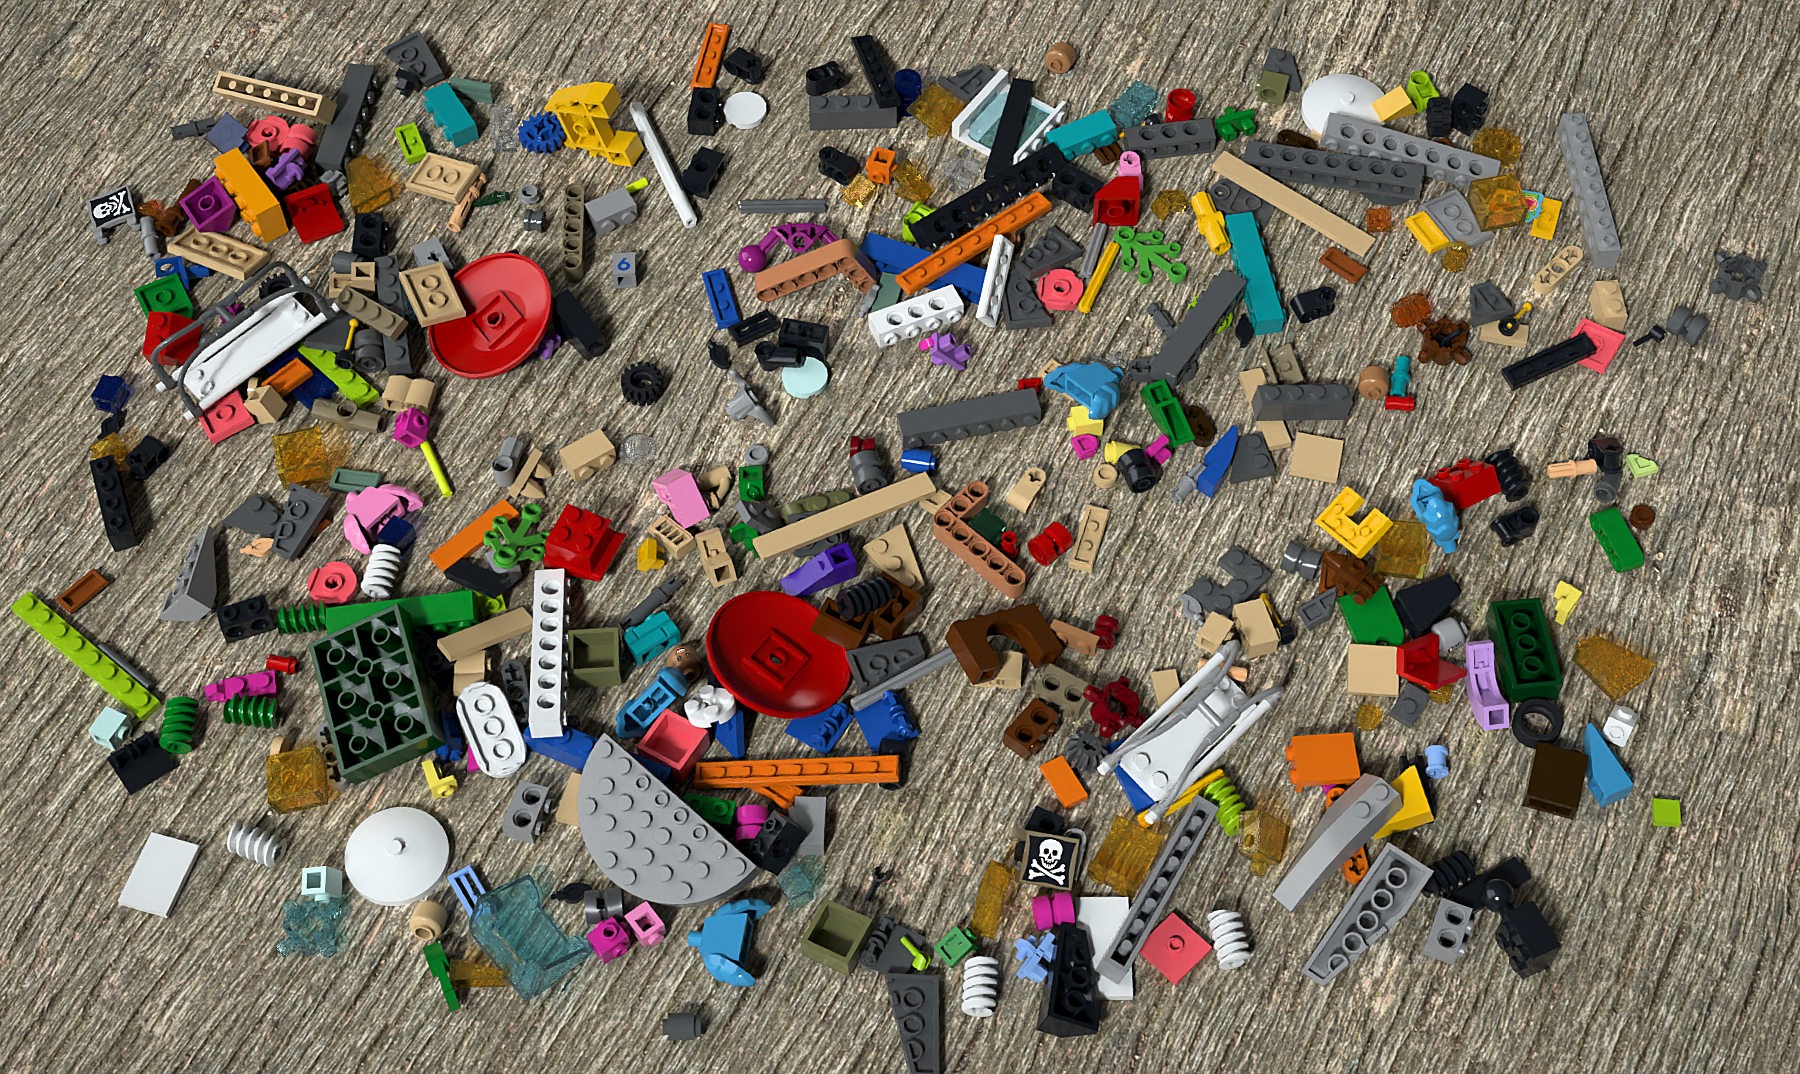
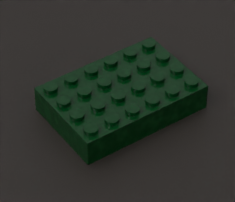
[308,604,446,785]

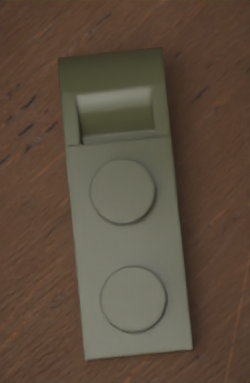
[781,488,854,525]

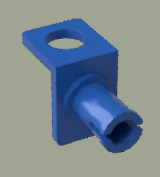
[154,256,209,293]

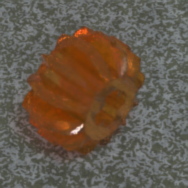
[1389,293,1431,328]

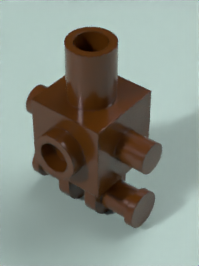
[1323,550,1385,605]

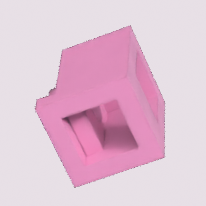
[624,901,666,948]

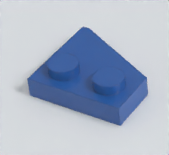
[706,709,745,759]

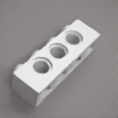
[868,284,964,348]

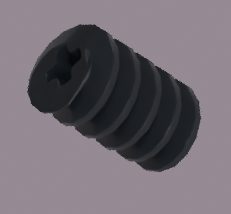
[1484,449,1532,502]
[837,576,892,620]
[1421,850,1476,898]

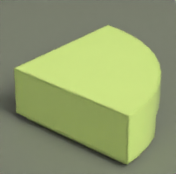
[1625,454,1659,478]

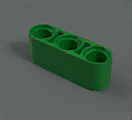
[1589,507,1644,573]

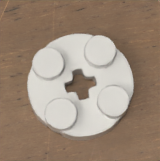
[684,685,737,728]

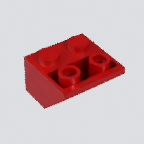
[1429,458,1501,510]

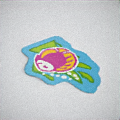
[1511,190,1544,223]

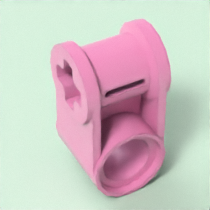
[1118,151,1143,193]

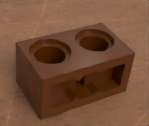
[1003,698,1059,761]

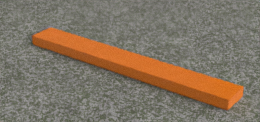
[895,191,1052,296]
[694,755,900,789]

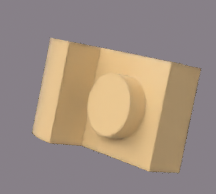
[329,262,375,299]
[695,527,737,588]

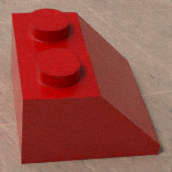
[1092,176,1140,227]
[142,311,203,366]

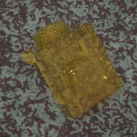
[839,173,877,209]
[1150,190,1191,221]

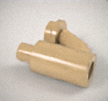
[698,465,731,509]

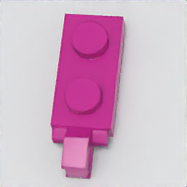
[205,670,278,703]

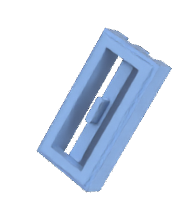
[447,864,496,921]

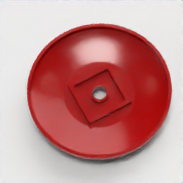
[428,253,554,379]
[706,591,851,719]

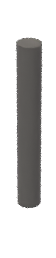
[97,642,155,692]

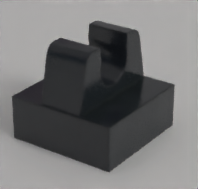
[395,68,423,97]

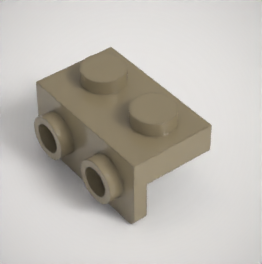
[1259,343,1306,385]

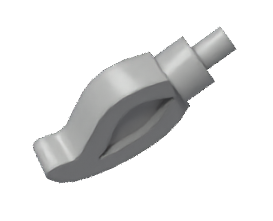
[859,283,880,318]
[1179,594,1204,627]

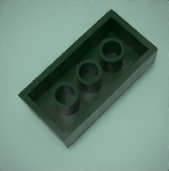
[1485,598,1563,704]

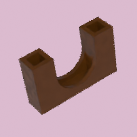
[945,603,1063,685]

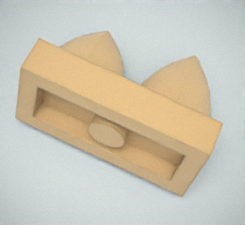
[508,448,552,498]

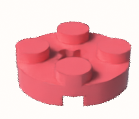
[246,116,290,157]
[1038,269,1083,311]
[307,561,358,608]

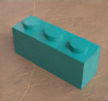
[423,82,479,149]
[1045,109,1117,162]

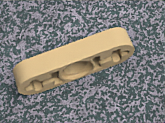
[1533,245,1583,294]

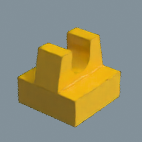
[637,538,664,572]

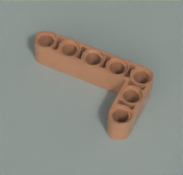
[755,239,878,302]
[933,481,1026,599]

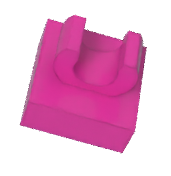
[1145,434,1172,465]

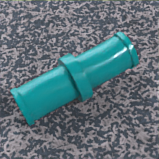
[1390,356,1411,397]

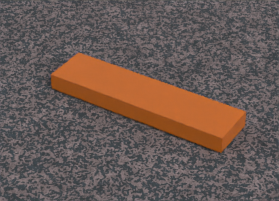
[690,23,730,91]
[429,499,520,573]

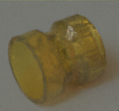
[1441,241,1470,273]

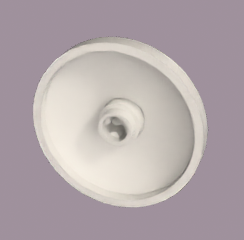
[1301,74,1387,138]
[344,807,451,906]

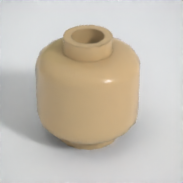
[409,900,448,941]

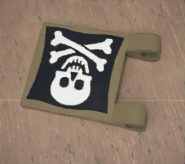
[1001,827,1080,892]

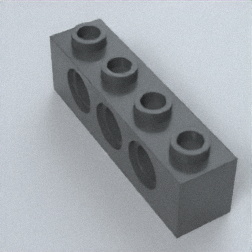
[1123,118,1216,161]

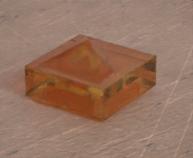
[135,199,163,223]
[1366,208,1390,233]

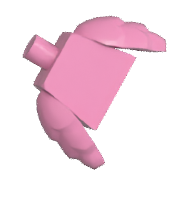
[343,483,424,555]

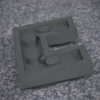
[1186,545,1272,619]

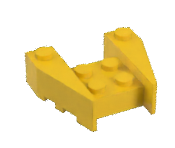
[544,82,644,167]

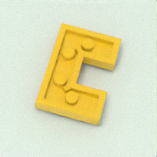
[1486,186,1562,241]
[1314,486,1394,560]

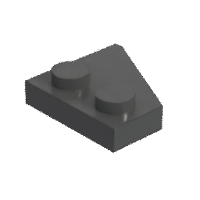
[1229,432,1275,484]
[735,500,784,535]

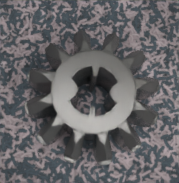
[1063,730,1108,774]

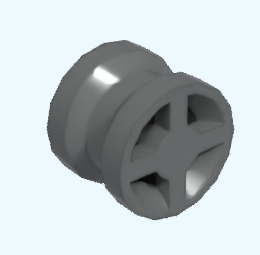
[523,209,547,233]

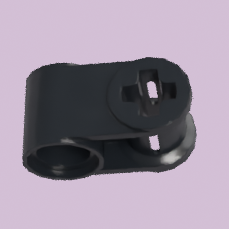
[723,47,764,85]
[806,61,848,96]
[818,146,861,185]
[1290,286,1336,324]
[125,435,171,481]
[1588,437,1624,474]
[1490,507,1539,548]

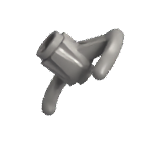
[724,369,774,427]

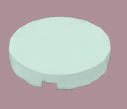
[781,356,828,399]

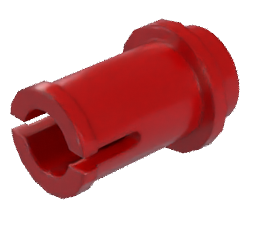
[1385,395,1415,413]
[999,531,1018,559]
[266,654,301,676]

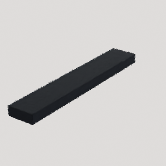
[851,35,901,109]
[984,78,1034,180]

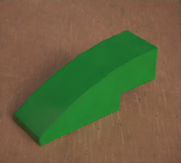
[1139,379,1195,448]

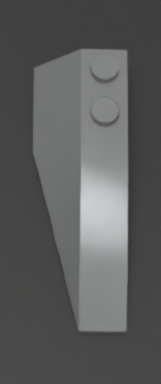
[1272,773,1403,914]
[1301,842,1434,987]

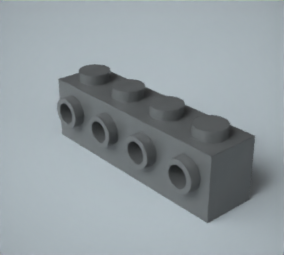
[809,95,897,130]
[1251,383,1353,421]

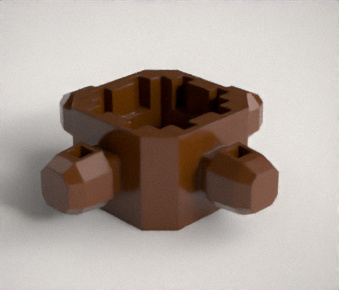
[1416,318,1471,366]

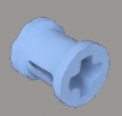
[1425,745,1449,779]

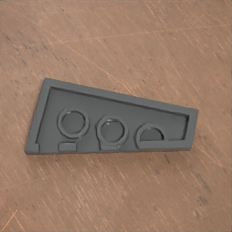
[884,973,939,1074]

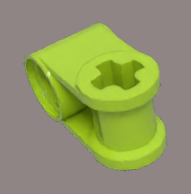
[1406,70,1440,113]
[902,200,937,243]

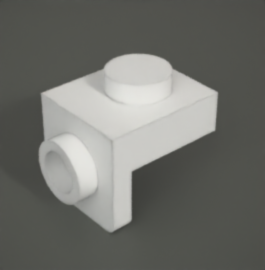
[1602,704,1639,747]

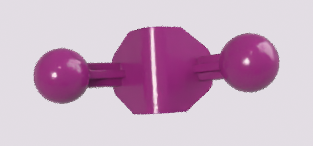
[738,222,840,273]

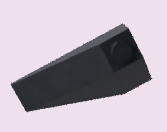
[1036,923,1101,1038]

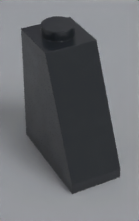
[552,289,606,361]
[1393,574,1461,640]

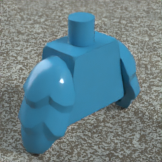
[1044,362,1124,420]
[1410,479,1460,554]
[616,667,687,740]
[688,898,771,987]

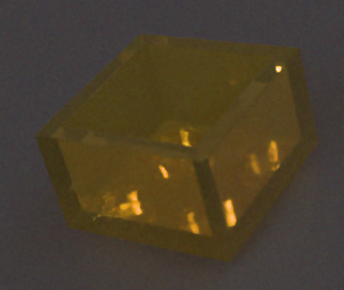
[1466,173,1529,233]
[272,426,331,490]
[1372,520,1427,580]
[266,745,329,815]

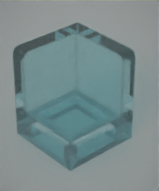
[776,866,814,911]

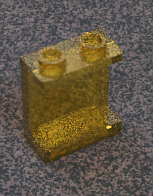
[1087,814,1163,899]

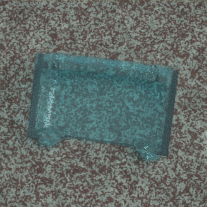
[469,874,592,1000]

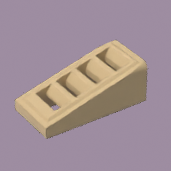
[647,514,697,560]

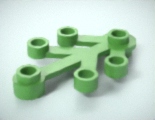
[1114,226,1187,284]
[483,503,550,569]

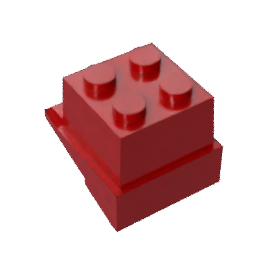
[542,503,627,582]

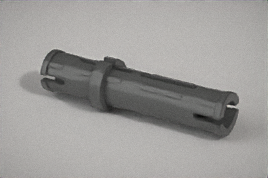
[618,574,682,631]

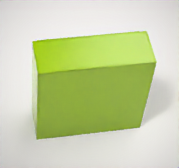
[1651,798,1681,827]

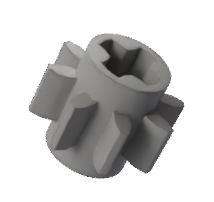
[319,170,348,198]

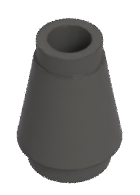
[1594,473,1622,503]

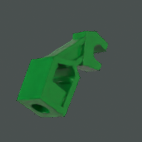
[423,941,461,1012]

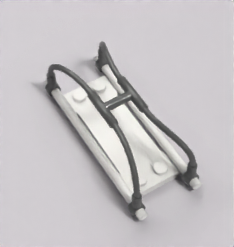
[151,261,340,422]

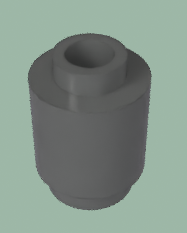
[331,250,367,274]
[663,1012,701,1041]

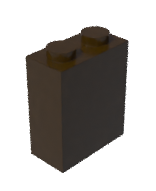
[1521,742,1589,820]

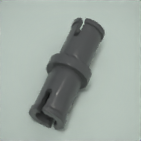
[170,116,216,141]

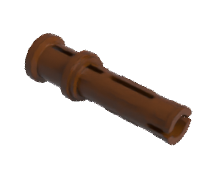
[156,178,202,237]

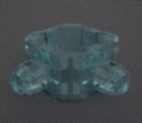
[275,899,343,958]

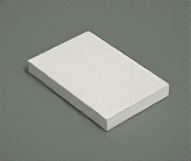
[118,832,201,918]

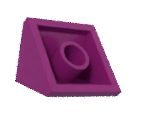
[179,176,236,233]

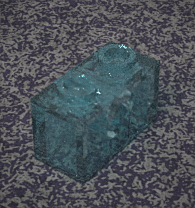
[1109,80,1158,129]

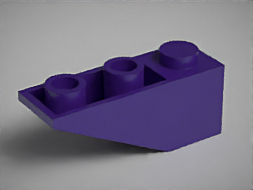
[780,542,857,598]

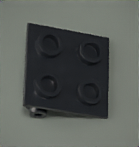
[106,731,176,795]

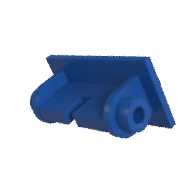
[435,708,463,765]

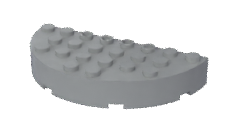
[577,733,763,908]

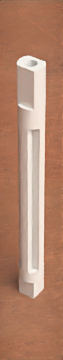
[630,102,697,228]

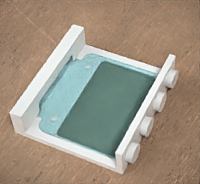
[952,69,1067,167]

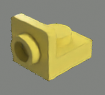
[1554,581,1582,625]
[421,759,459,800]

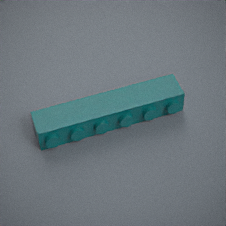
[1225,212,1286,336]

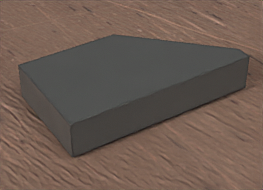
[1296,587,1338,631]

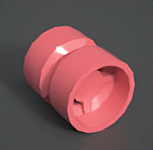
[280,124,318,161]

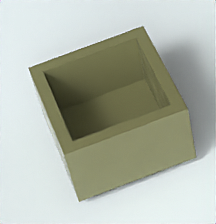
[568,627,622,689]
[800,898,874,977]

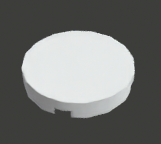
[724,92,767,129]

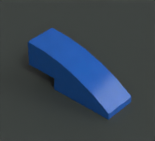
[1196,425,1237,499]

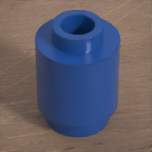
[901,448,937,475]

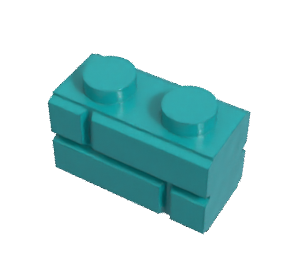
[622,611,681,667]

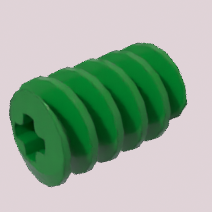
[277,600,329,636]
[223,693,281,730]
[159,696,199,754]

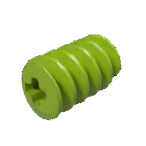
[1203,777,1252,836]

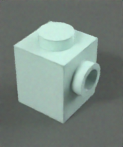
[88,706,134,752]
[302,866,342,903]

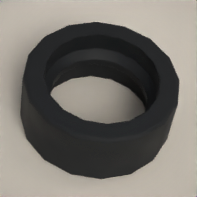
[1511,698,1564,749]

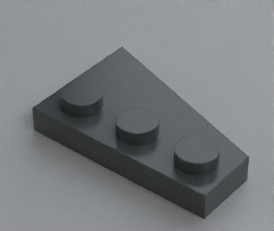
[381,30,445,87]
[1015,226,1082,281]
[1001,269,1052,331]
[271,482,332,562]
[846,635,925,694]

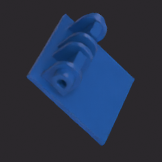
[853,690,919,753]
[784,702,854,756]

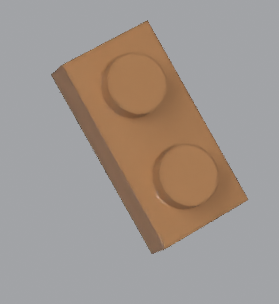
[1050,619,1100,657]

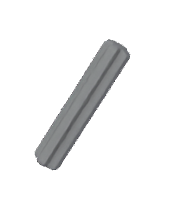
[1080,222,1107,279]

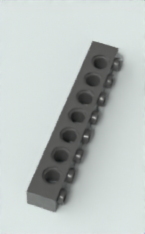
[1242,140,1425,201]

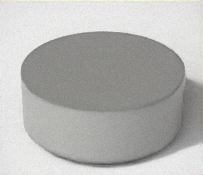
[745,445,769,467]

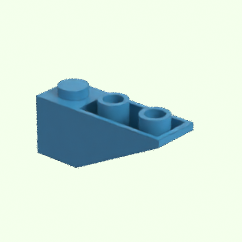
[1582,723,1634,808]

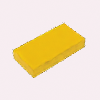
[1405,210,1450,254]

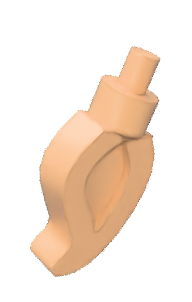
[240,538,274,557]

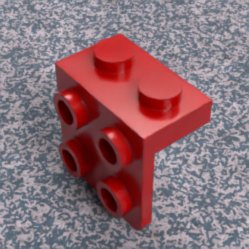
[283,182,344,244]
[1396,633,1467,690]

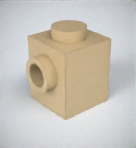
[243,385,287,424]
[1196,611,1235,654]

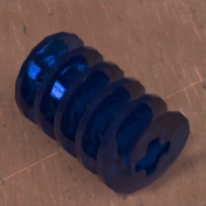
[894,69,922,117]

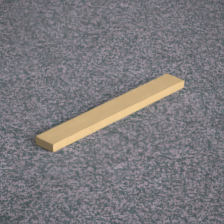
[1212,151,1376,258]
[753,472,937,563]

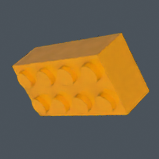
[213,147,289,244]

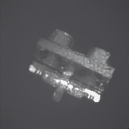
[942,149,982,193]
[1090,351,1133,391]

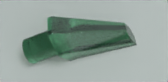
[473,191,510,207]

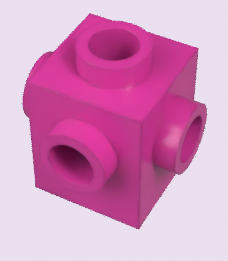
[393,407,431,449]
[586,916,631,965]

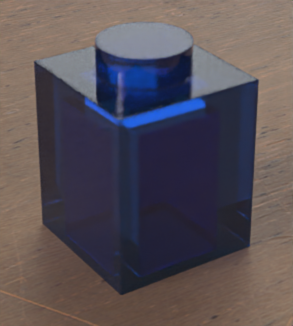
[91,374,130,414]
[376,515,417,559]

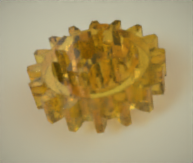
[1472,126,1521,169]

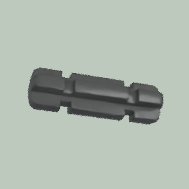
[1147,303,1175,338]

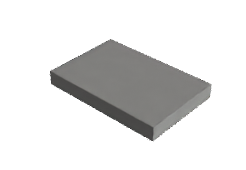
[1419,188,1495,255]

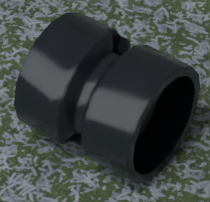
[1117,448,1158,494]

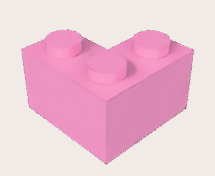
[652,468,710,529]

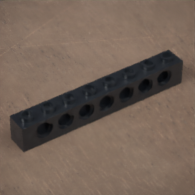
[908,142,1066,250]

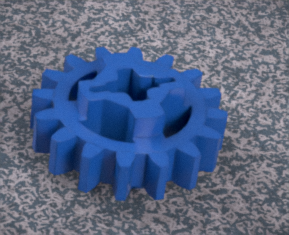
[518,112,566,155]

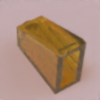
[345,154,395,218]
[1572,635,1656,702]
[970,860,1016,940]

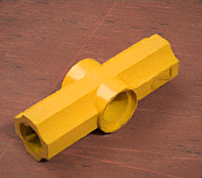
[1191,191,1231,255]

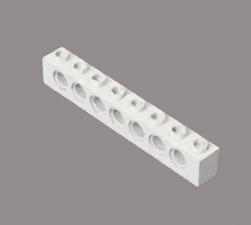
[529,569,571,738]

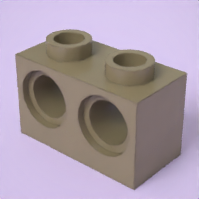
[1034,664,1092,720]

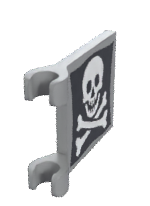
[86,184,141,246]

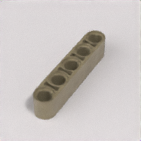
[561,183,586,283]

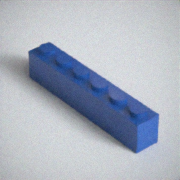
[860,232,987,305]
[523,725,674,789]

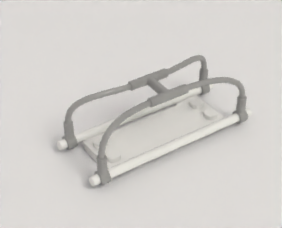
[1097,640,1284,824]

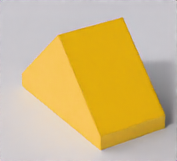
[1372,85,1417,122]

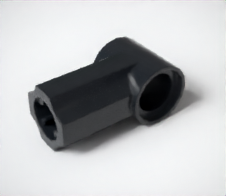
[754,341,803,372]
[878,737,909,791]

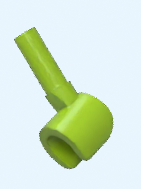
[900,936,931,970]

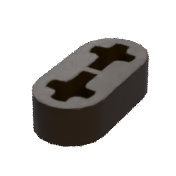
[1276,129,1317,150]
[1184,405,1214,447]

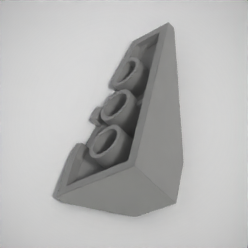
[159,525,217,621]

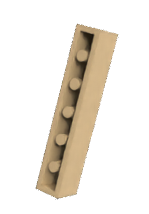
[212,71,337,125]

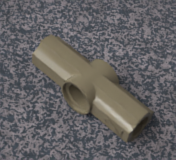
[311,397,386,434]

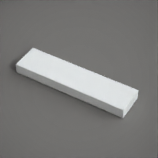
[976,234,1014,327]

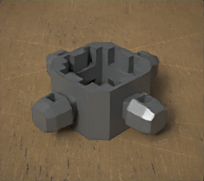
[1709,251,1767,303]

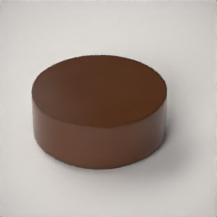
[1629,505,1655,530]

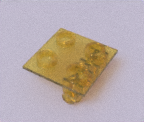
[906,84,965,138]

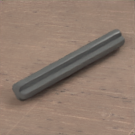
[738,199,826,214]

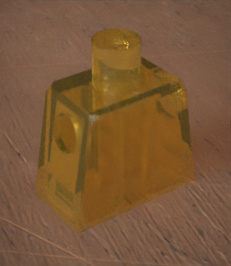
[1238,809,1290,876]

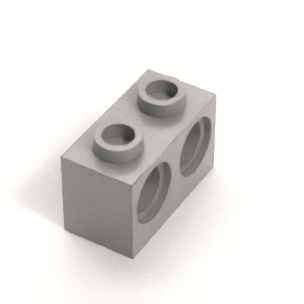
[502,780,554,844]
[1422,898,1474,965]

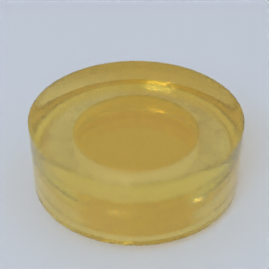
[1355,705,1382,731]

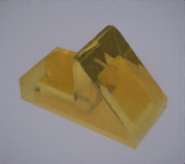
[891,158,934,204]

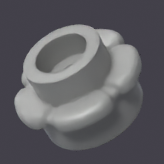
[518,184,540,205]

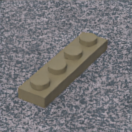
[332,285,408,341]

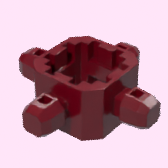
[1082,676,1147,738]

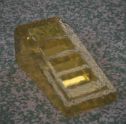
[449,959,507,988]

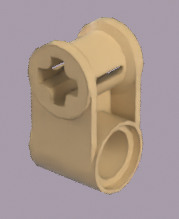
[1006,467,1046,515]

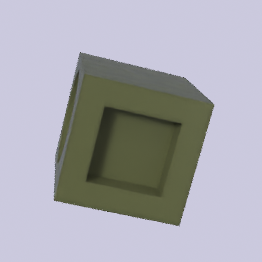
[1255,70,1290,106]

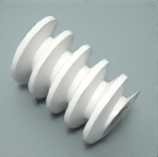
[361,544,401,600]
[227,820,287,868]
[1207,910,1251,970]
[962,956,998,1017]

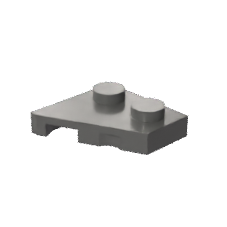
[1260,47,1301,93]
[938,64,996,104]
[1469,281,1513,328]
[222,493,283,539]

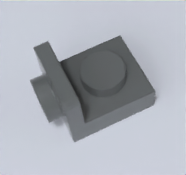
[1389,683,1430,729]

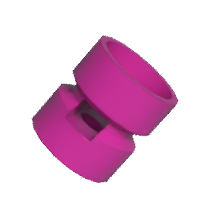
[735,805,770,852]
[1031,891,1075,931]

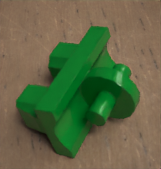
[1214,107,1256,142]

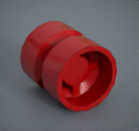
[1165,88,1195,123]
[1027,522,1074,567]

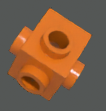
[865,146,899,185]

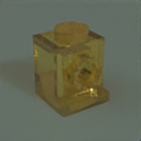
[89,432,129,465]

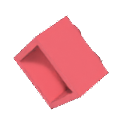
[637,708,710,784]

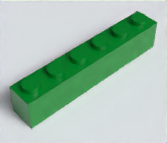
[326,590,480,635]

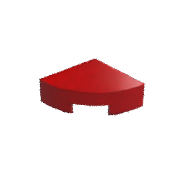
[1018,378,1041,395]

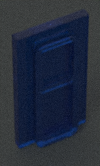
[265,347,339,411]

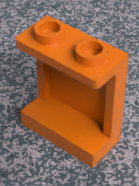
[1285,732,1361,793]

